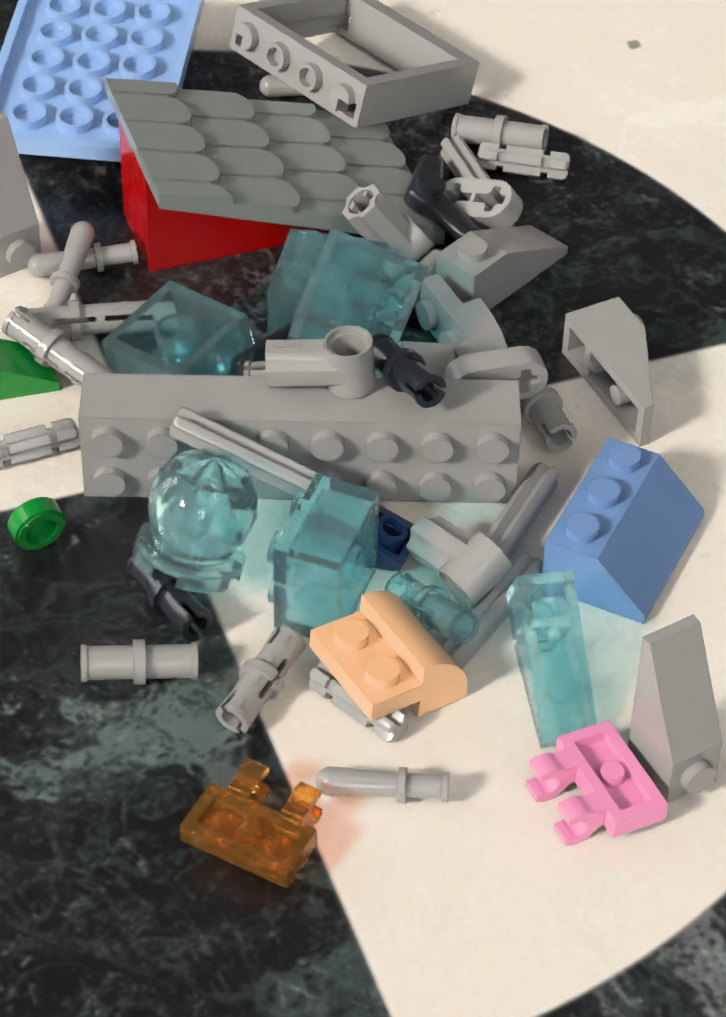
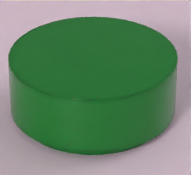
[7,497,66,550]

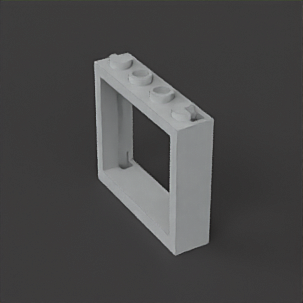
[229,0,480,129]

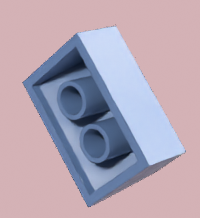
[541,437,705,624]

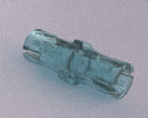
[384,572,479,644]

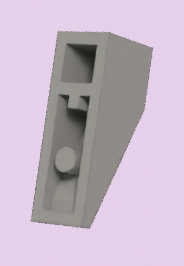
[0,112,41,278]
[436,225,568,310]
[562,297,654,447]
[628,615,723,803]

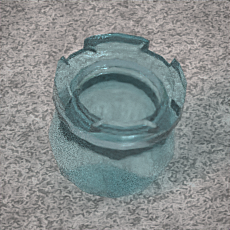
[132,448,258,593]

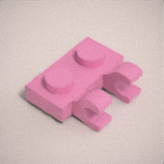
[525,720,669,846]

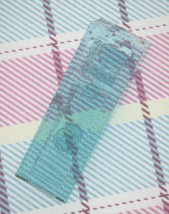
[506,570,597,748]

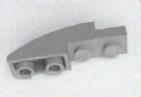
[416,273,507,359]

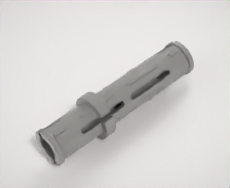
[24,298,177,341]
[2,306,115,388]

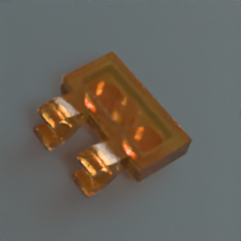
[179,758,323,888]

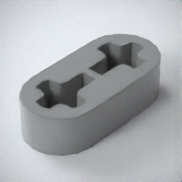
[443,177,523,230]
[444,346,548,400]

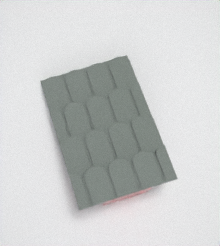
[105,78,445,272]

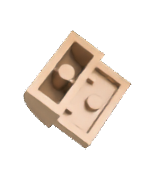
[309,591,468,721]

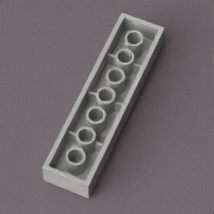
[78,373,521,503]

